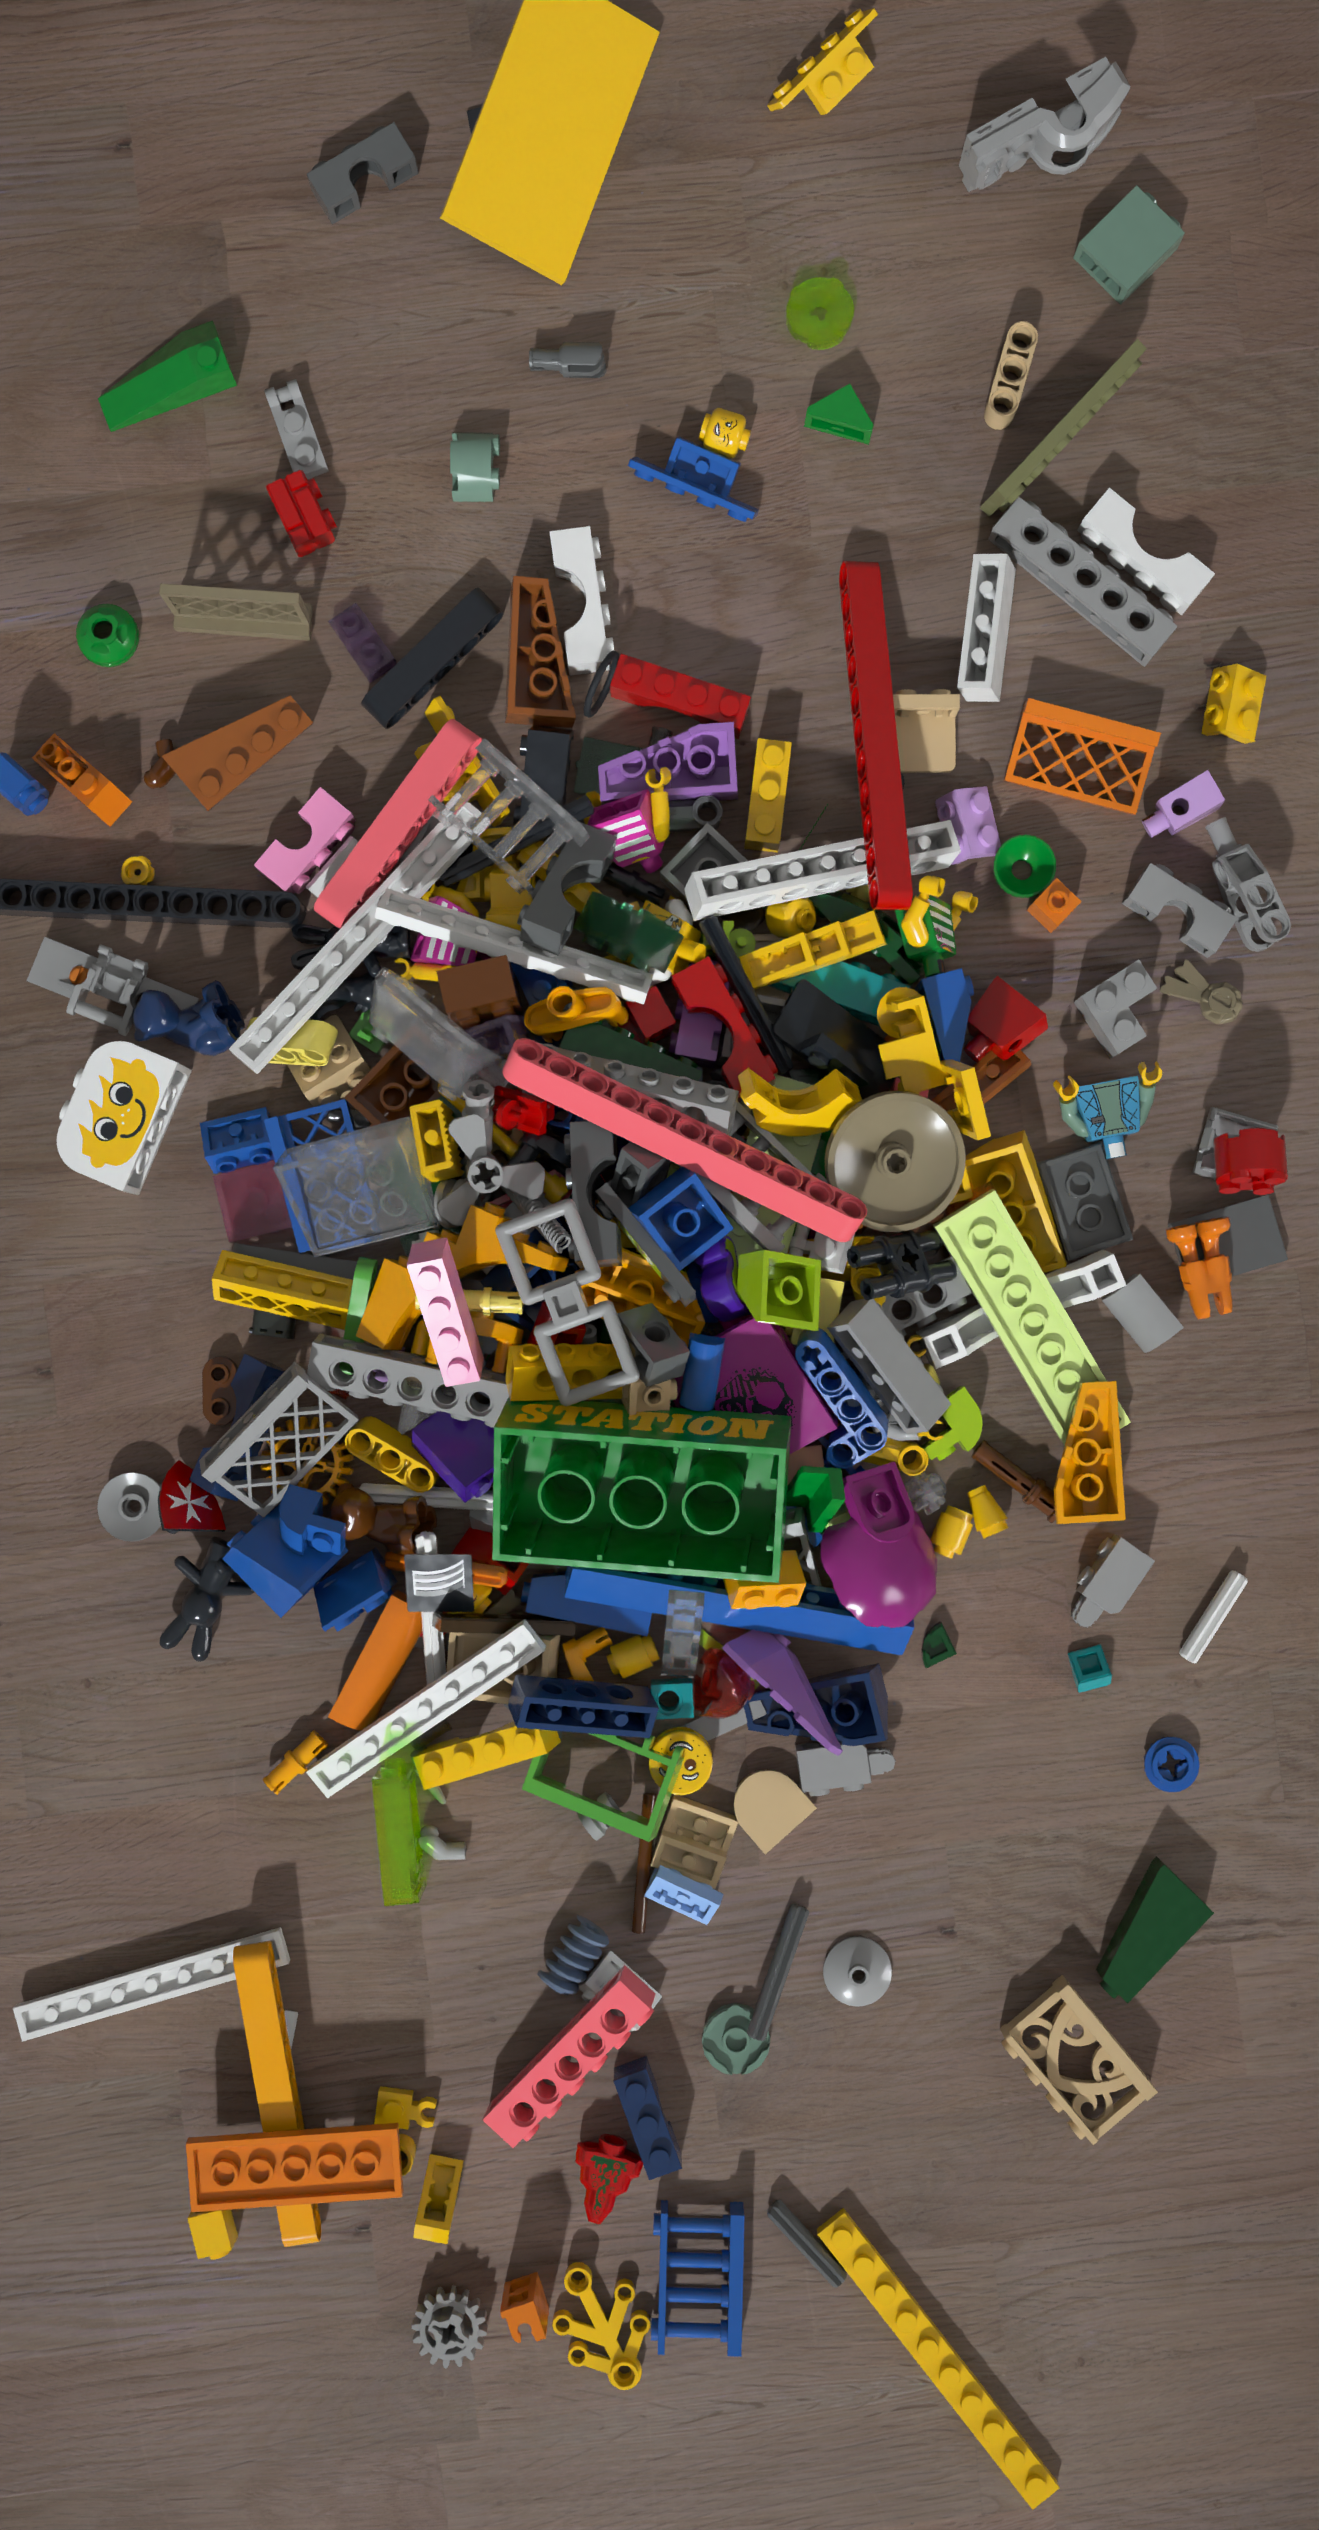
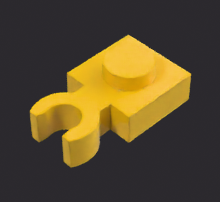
[374,2086,437,2130]

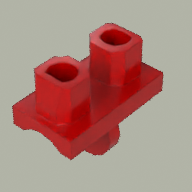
[492,1085,554,1136]

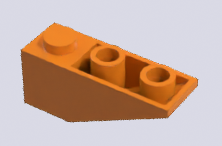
[32,733,132,827]

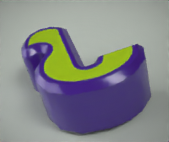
[694,1235,751,1322]

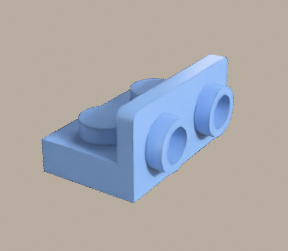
[644,1865,724,1925]

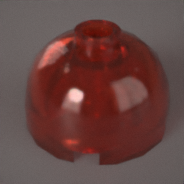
[693,1647,755,1719]

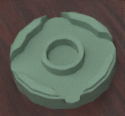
[702,2003,770,2075]

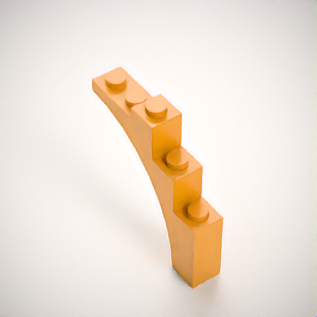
[356,1202,569,1350]

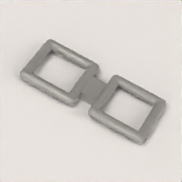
[495,1199,640,1406]

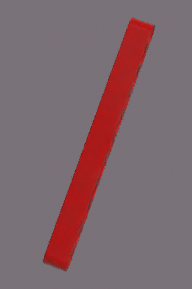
[839,561,913,910]

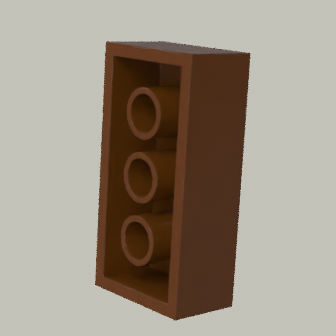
[436,955,525,1035]

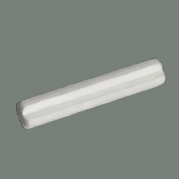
[1179,1570,1248,1664]

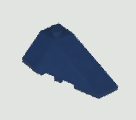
[740,1663,888,1746]

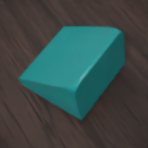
[1068,1644,1112,1693]

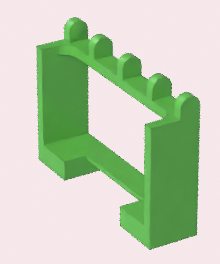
[522,1733,684,1842]

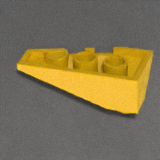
[965,1130,1067,1273]

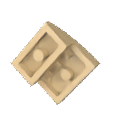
[650,1794,738,1889]

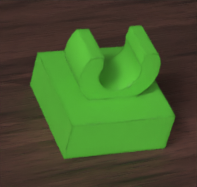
[349,1009,396,1055]

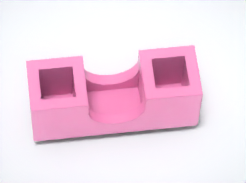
[254,787,356,894]

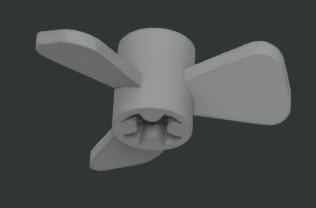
[437,1114,545,1226]

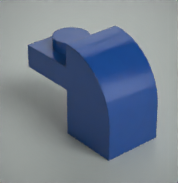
[279,1484,346,1557]

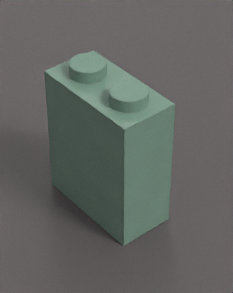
[1073,185,1185,305]

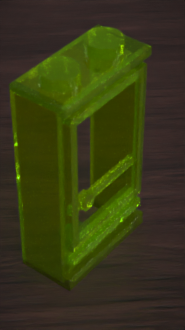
[372,1758,427,1906]

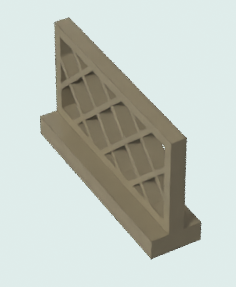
[159,583,313,641]

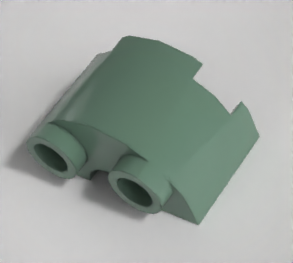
[450,432,500,502]

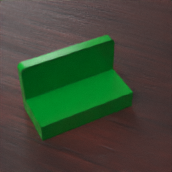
[786,1466,846,1533]

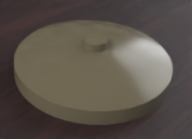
[824,1091,966,1232]

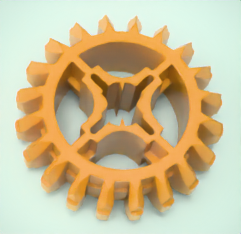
[261,1416,354,1506]

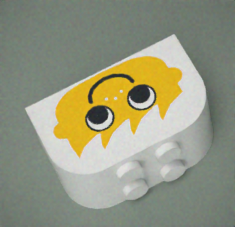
[57,1041,192,1195]

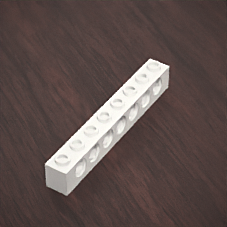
[684,820,961,921]

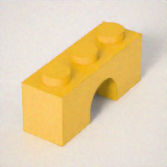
[744,738,792,853]

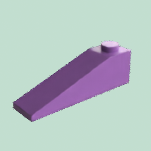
[722,1630,843,1756]

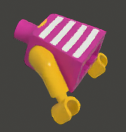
[577,767,671,873]
[393,883,492,981]

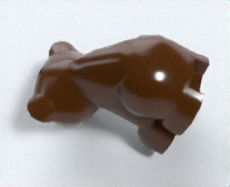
[329,1483,437,1555]

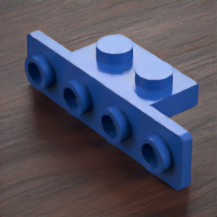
[628,437,759,522]

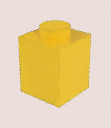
[187,2210,238,2260]

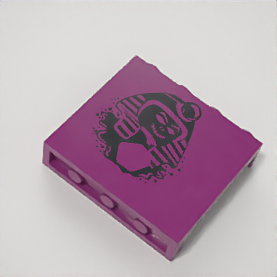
[672,1315,838,1454]

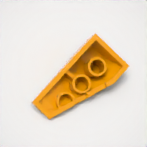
[1054,1381,1126,1524]

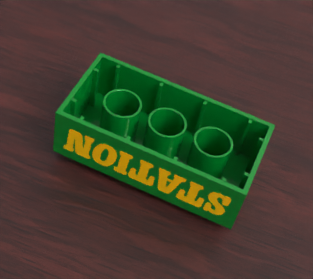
[492,1397,791,1583]

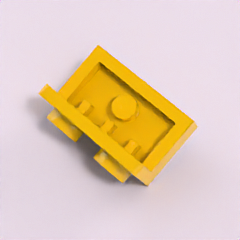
[1202,663,1266,744]

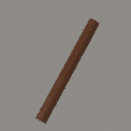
[632,1793,657,1934]

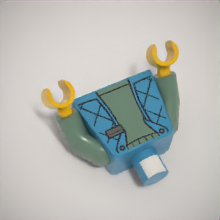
[1053,1061,1162,1159]

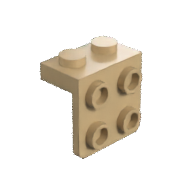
[893,689,960,773]
[287,1015,371,1115]

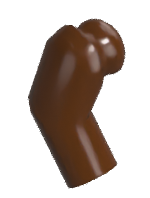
[144,739,176,789]

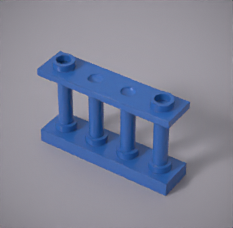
[651,2200,745,2357]

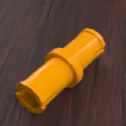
[263,1730,328,1795]

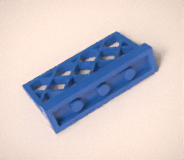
[264,1099,382,1253]

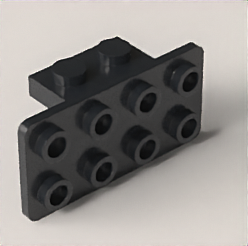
[772,979,896,1100]

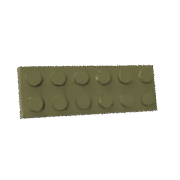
[980,339,1147,517]

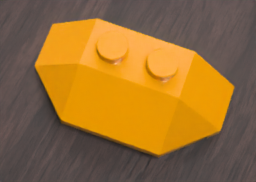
[575,1248,705,1347]

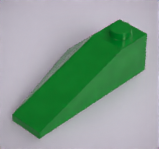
[98,320,237,432]

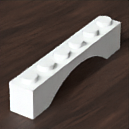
[916,1250,1127,1369]

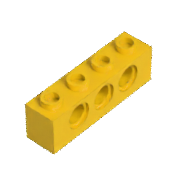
[505,1343,650,1401]

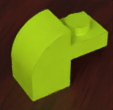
[921,1386,983,1461]

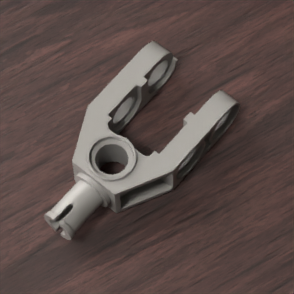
[1205,817,1291,952]

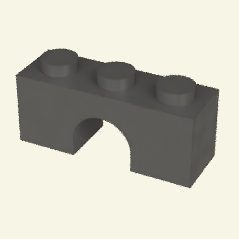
[307,122,419,225]

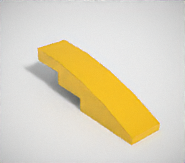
[739,910,887,989]

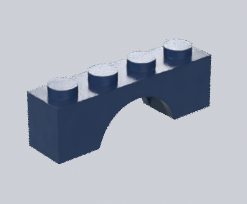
[189,1354,285,1501]

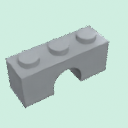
[1122,863,1237,958]

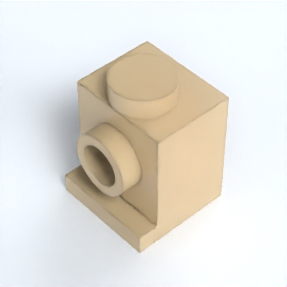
[622,1378,677,1415]

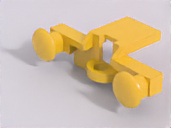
[877,987,991,1204]

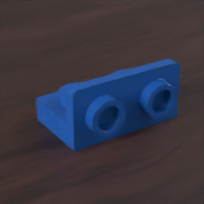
[200,1107,274,1174]

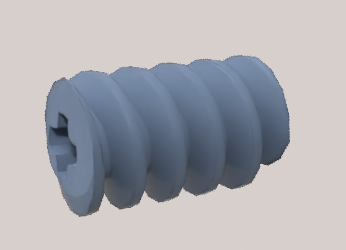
[537,1915,609,1995]

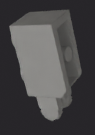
[1071,1534,1155,1628]
[795,1742,896,1796]

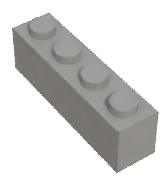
[827,1299,951,1434]

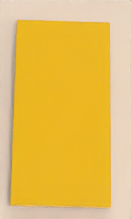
[440,0,660,285]

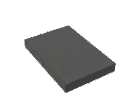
[1036,1142,1133,1261]
[1168,1194,1288,1276]

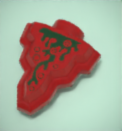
[575,2134,643,2224]

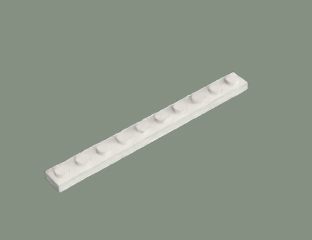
[229,797,490,1074]

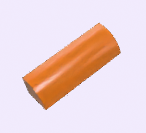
[328,1590,422,1731]

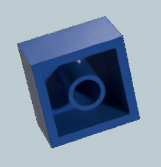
[628,1167,734,1271]

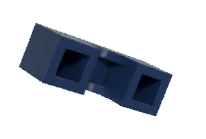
[613,2056,682,2180]

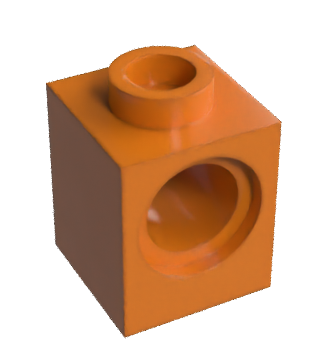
[1027,878,1082,933]

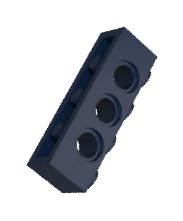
[508,1675,659,1738]

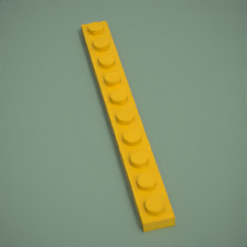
[817,2208,1060,2510]

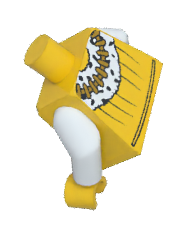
[620,895,706,989]

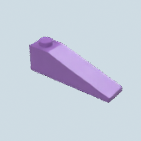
[598,722,738,802]

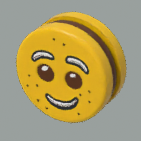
[649,1727,713,1795]

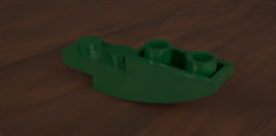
[807,891,925,986]

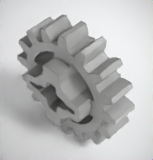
[412,2285,488,2368]

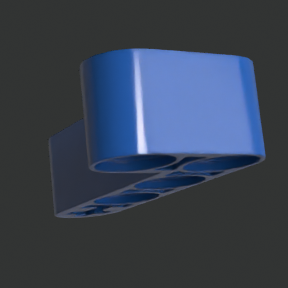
[795,1328,889,1469]

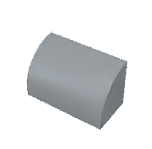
[1102,1274,1184,1353]

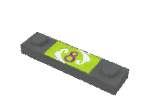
[595,1183,696,1307]

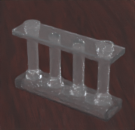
[428,738,590,897]

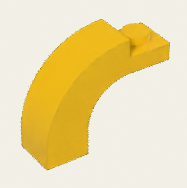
[738,1068,862,1136]

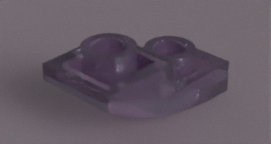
[328,603,397,683]

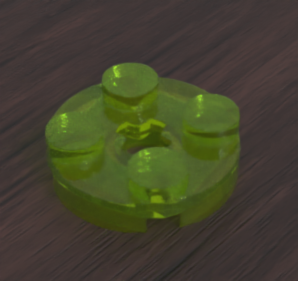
[786,277,854,350]

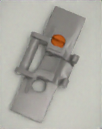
[27,937,199,1036]

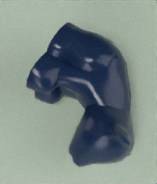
[133,980,245,1056]

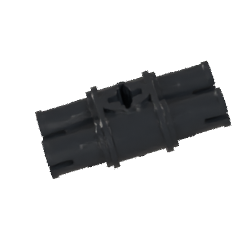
[847,1229,957,1300]

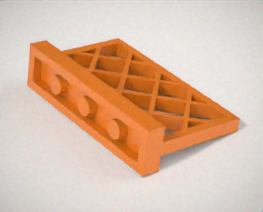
[1004,698,1161,815]

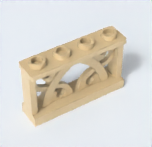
[1000,1975,1158,2145]

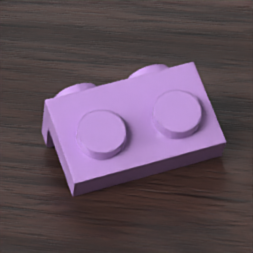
[935,786,1001,865]

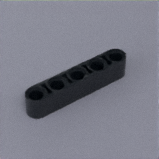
[361,588,504,729]

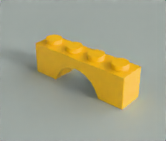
[413,1721,561,1790]

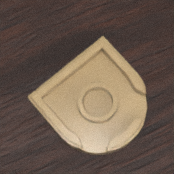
[734,1769,817,1854]

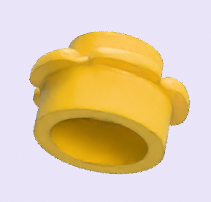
[121,856,155,885]

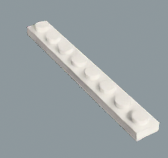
[375,888,654,1004]
[306,1619,546,1798]
[13,1927,290,2042]

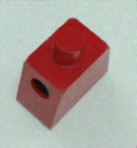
[963,976,1048,1062]

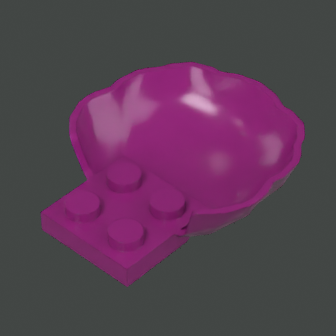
[821,1461,937,1628]

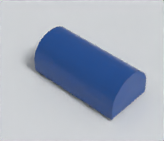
[679,1333,726,1411]

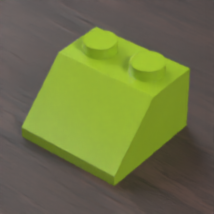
[737,1250,821,1331]

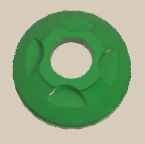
[76,604,139,667]
[993,835,1056,898]

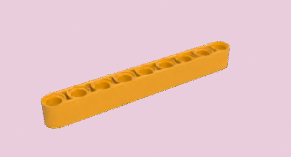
[233,1941,321,2247]

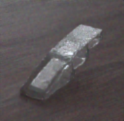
[661,1590,705,1678]

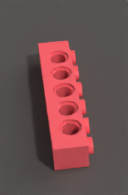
[482,1965,656,2148]

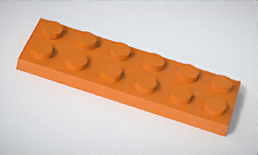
[186,2123,403,2212]

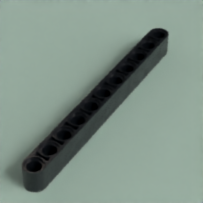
[0,879,306,928]

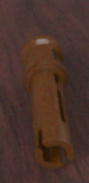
[971,1440,1056,1523]

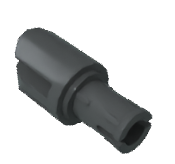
[529,342,607,378]

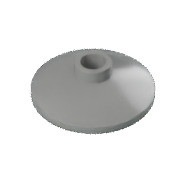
[97,1472,161,1542]
[823,1936,892,2007]

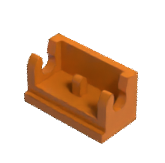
[500,2272,549,2343]

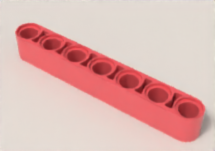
[314,719,483,929]

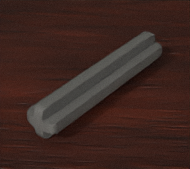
[767,2200,847,2288]

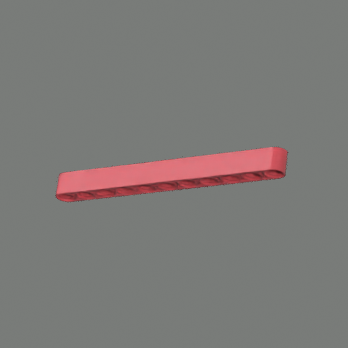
[502,1038,867,1242]

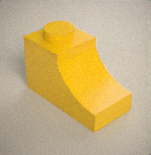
[413,2154,464,2244]

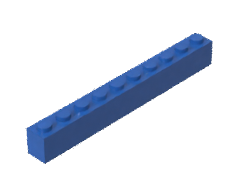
[564,1566,915,1655]

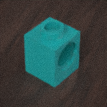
[649,1678,694,1720]

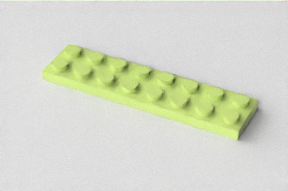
[933,1189,1131,1446]

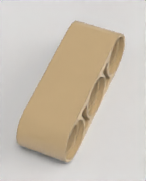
[984,321,1038,430]

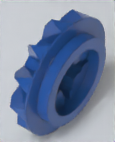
[1144,1737,1200,1792]

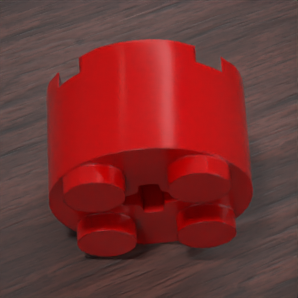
[1213,1128,1288,1195]

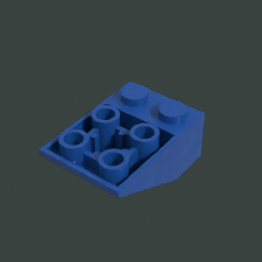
[313,1547,398,1632]

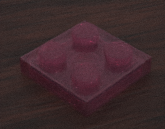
[213,1161,292,1243]

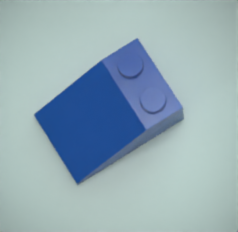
[914,968,974,1087]

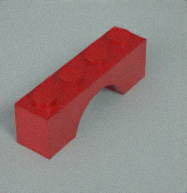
[610,653,751,739]
[672,956,778,1103]

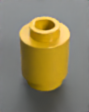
[930,1505,973,1559]
[606,1634,660,1679]

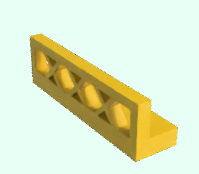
[212,1250,353,1330]

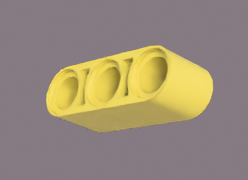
[246,1017,338,1066]

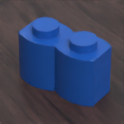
[0,753,49,816]

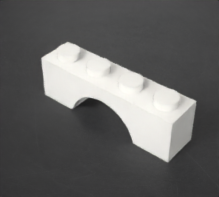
[1077,488,1215,616]
[550,526,614,676]

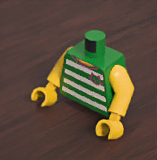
[895,875,978,978]

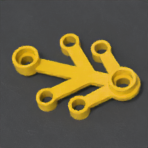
[552,2262,650,2390]

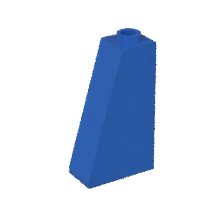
[521,1571,652,1636]

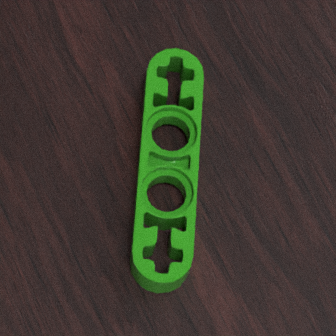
[339,1256,378,1375]

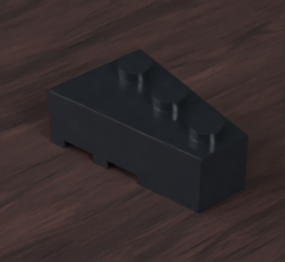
[513,725,575,839]

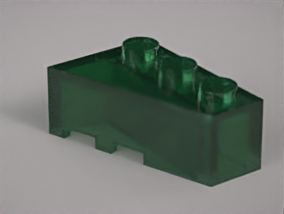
[573,891,684,974]

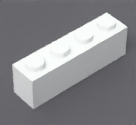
[957,554,1016,702]

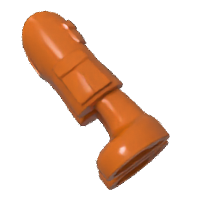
[1166,1217,1233,1320]

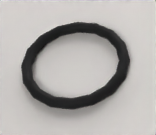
[584,650,619,718]

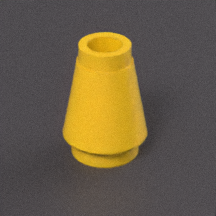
[967,1485,1009,1539]

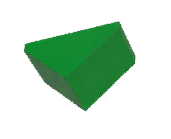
[804,384,874,445]

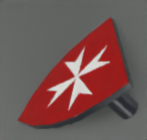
[158,1460,226,1534]

